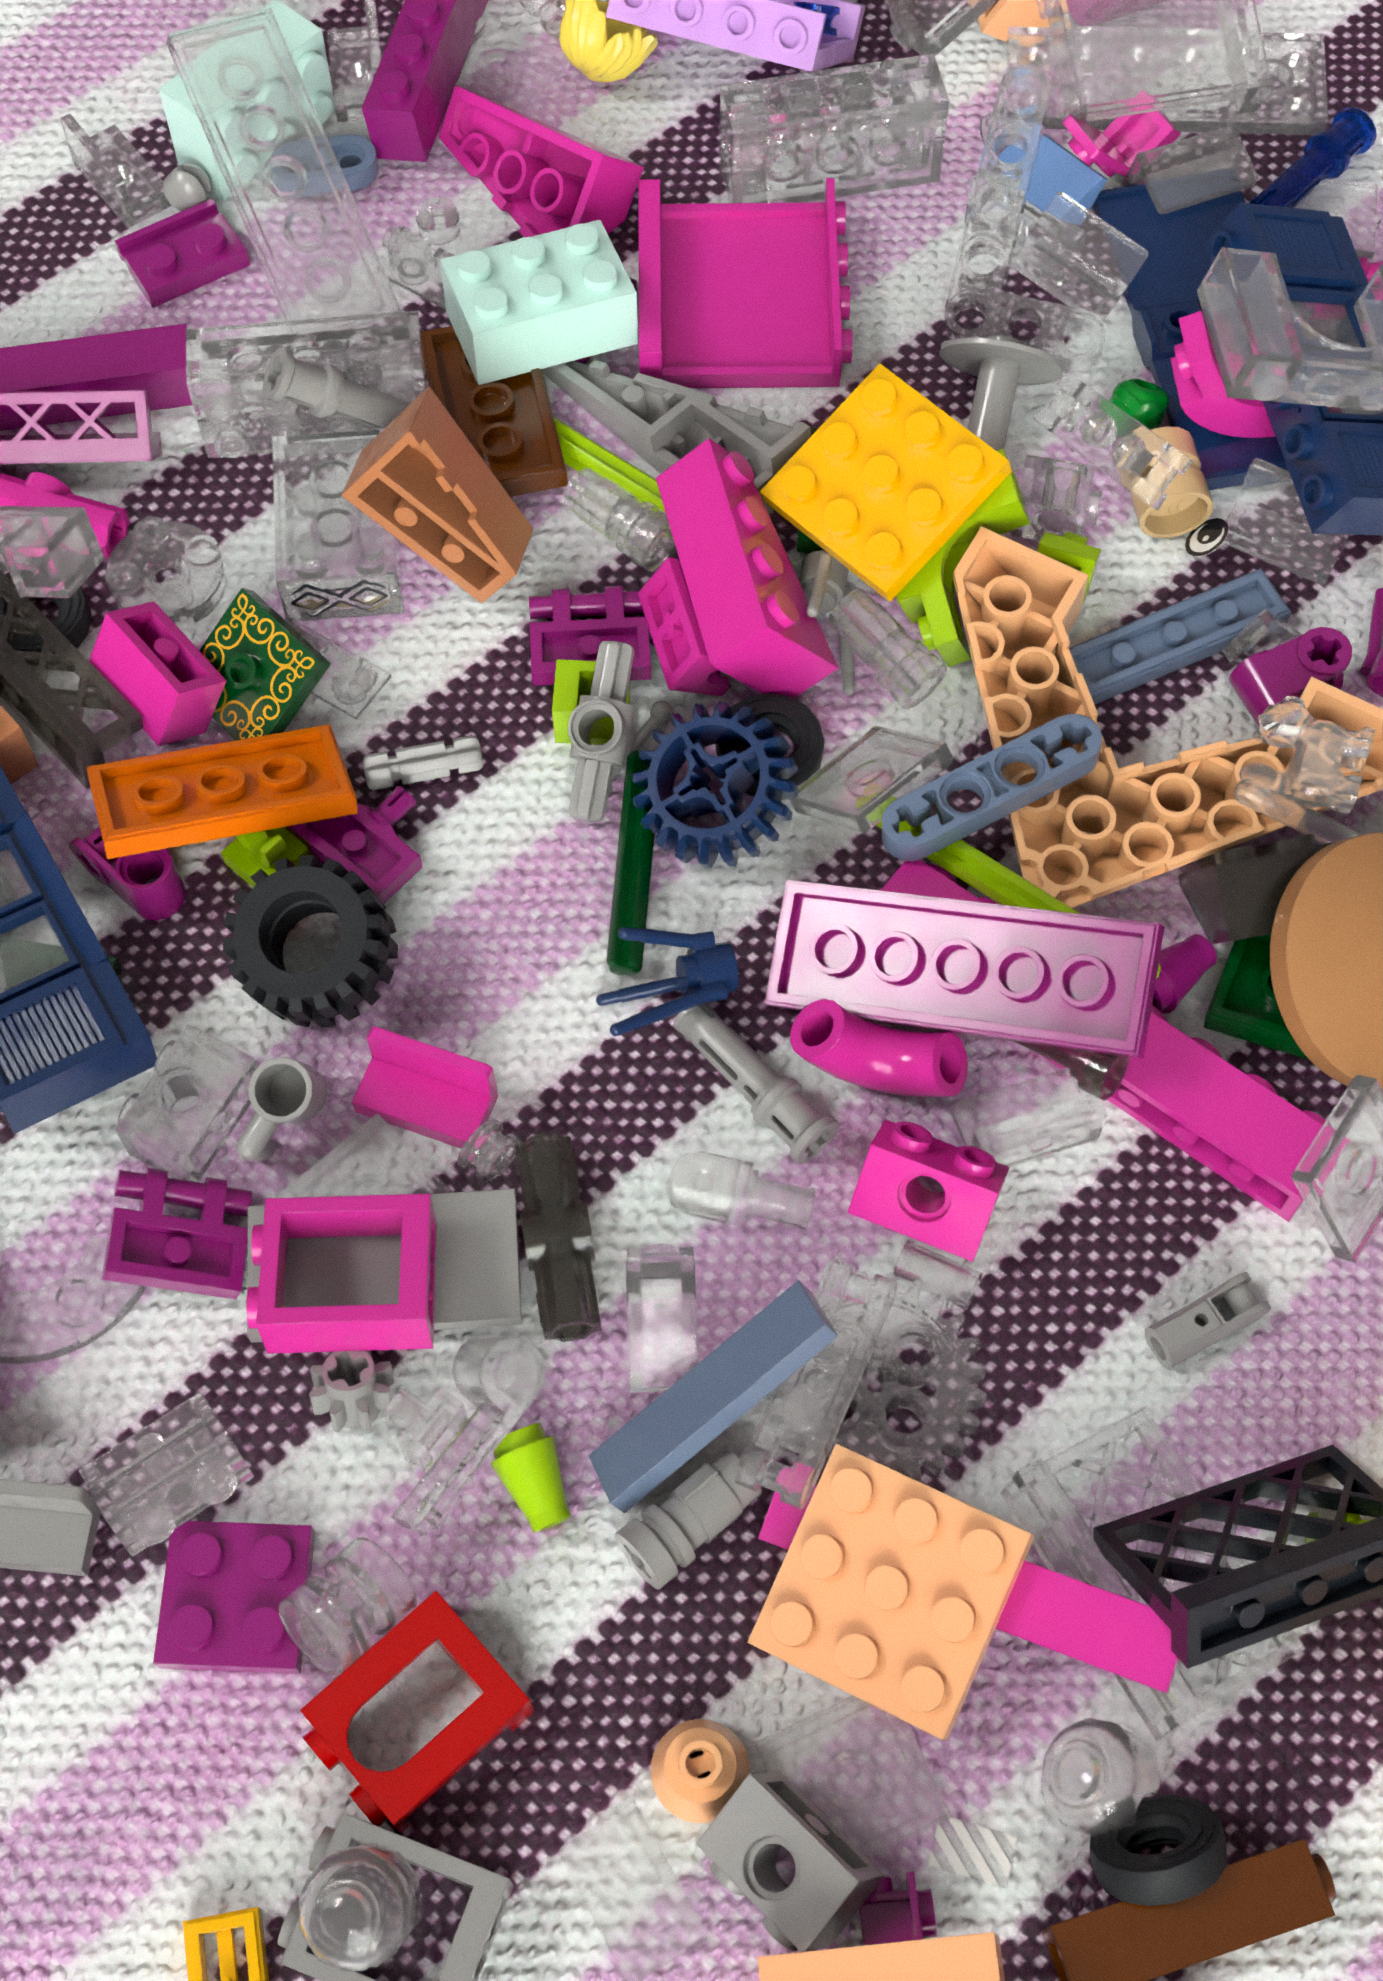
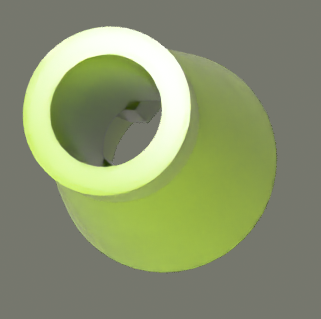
[490,1422,572,1533]

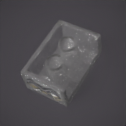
[272,428,404,622]

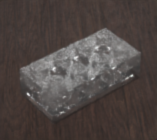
[719,53,950,203]
[186,311,429,458]

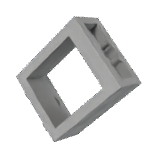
[278,1812,514,1981]

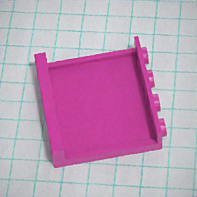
[638,178,853,388]

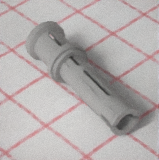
[263,347,411,431]
[673,1002,840,1165]

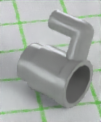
[236,1057,327,1161]

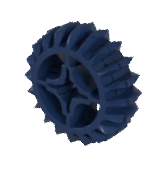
[632,700,799,869]

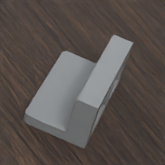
[0,1479,102,1576]

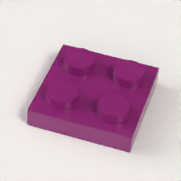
[153,1520,315,1674]

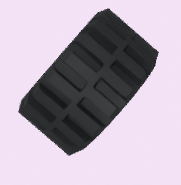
[222,855,398,1028]

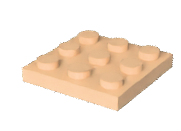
[747,1444,1035,1741]

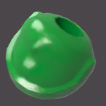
[1105,378,1169,440]

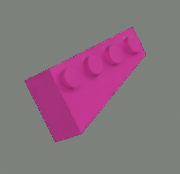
[656,438,839,698]

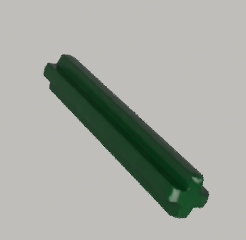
[606,750,655,975]

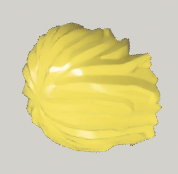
[559,0,658,83]

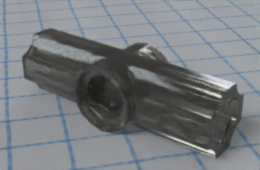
[515,1133,602,1342]

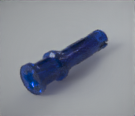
[1249,107,1377,208]

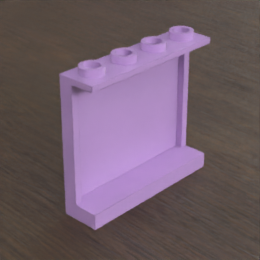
[606,0,866,72]

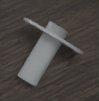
[939,335,1064,451]

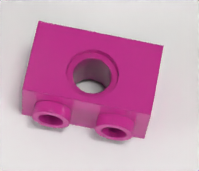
[847,1119,1010,1262]

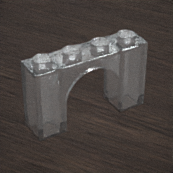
[1197,247,1383,411]

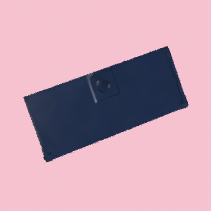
[1092,170,1291,490]

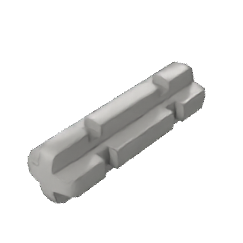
[363,735,483,790]

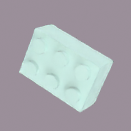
[159,0,336,201]
[440,220,638,385]

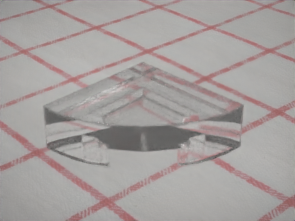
[1222,609,1302,666]

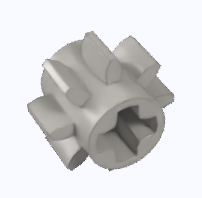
[309,1351,394,1432]

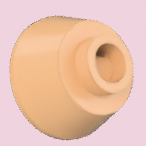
[651,1719,750,1823]

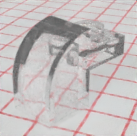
[626,1243,698,1393]

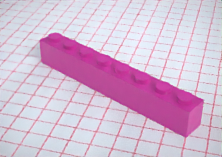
[881,859,1345,1222]

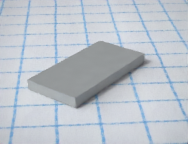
[247,1188,522,1343]

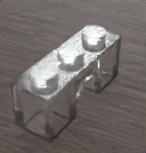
[0,506,105,598]

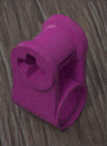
[1229,627,1352,730]
[69,827,186,920]

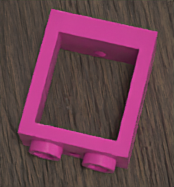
[246,1194,437,1354]

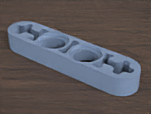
[882,714,1102,861]

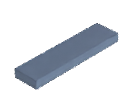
[1069,568,1292,705]
[588,1280,838,1513]

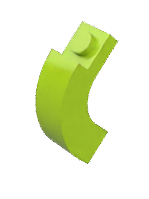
[896,448,1030,667]

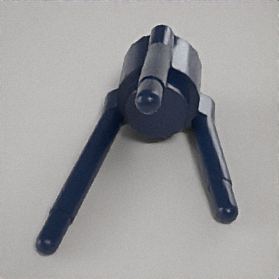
[596,927,739,1036]

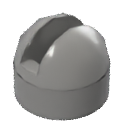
[163,163,212,211]

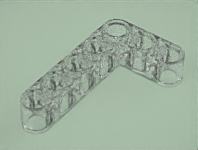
[945,64,1106,373]

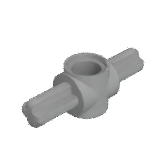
[568,641,635,822]

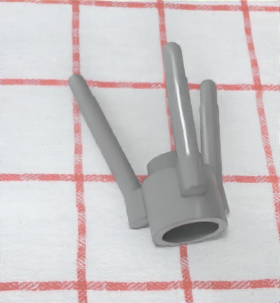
[798,550,854,696]

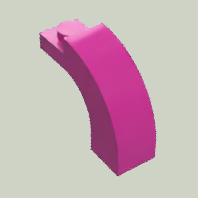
[1170,311,1340,438]

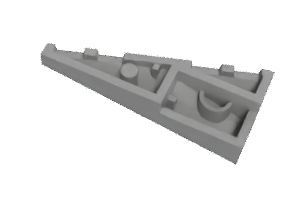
[542,359,811,514]

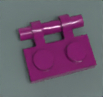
[529,586,652,686]
[102,1167,252,1300]

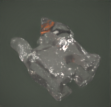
[1239,696,1376,814]

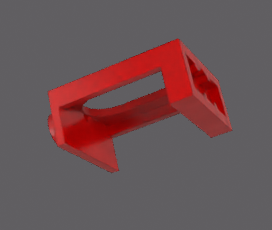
[300,1591,534,1834]

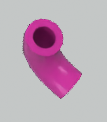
[790,999,968,1098]

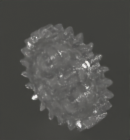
[764,1271,987,1482]

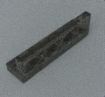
[0,570,143,789]

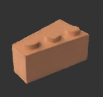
[341,386,533,603]

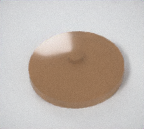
[1270,833,1383,1093]

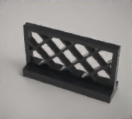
[1093,1445,1383,1669]

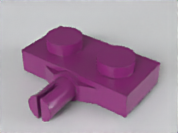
[288,786,423,904]

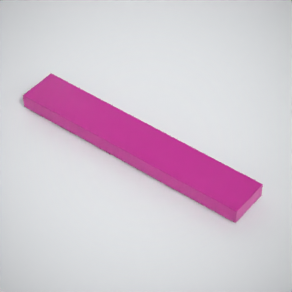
[758,1472,1179,1694]

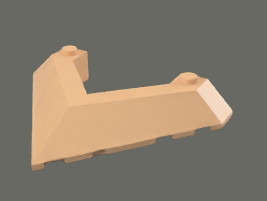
[953,526,1383,908]

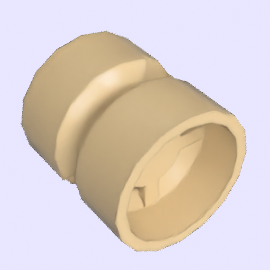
[1120,426,1213,538]

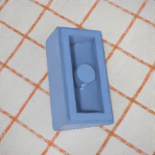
[987,124,1107,228]

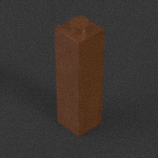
[1041,1839,1336,1981]

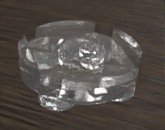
[105,516,227,623]

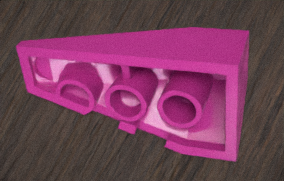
[438,85,644,237]

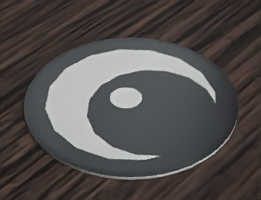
[1185,518,1229,557]

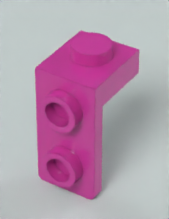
[1062,91,1181,182]

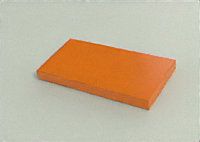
[86,724,358,859]

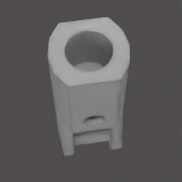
[1145,1272,1271,1369]

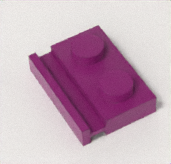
[114,198,250,308]

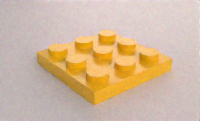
[759,363,1012,602]

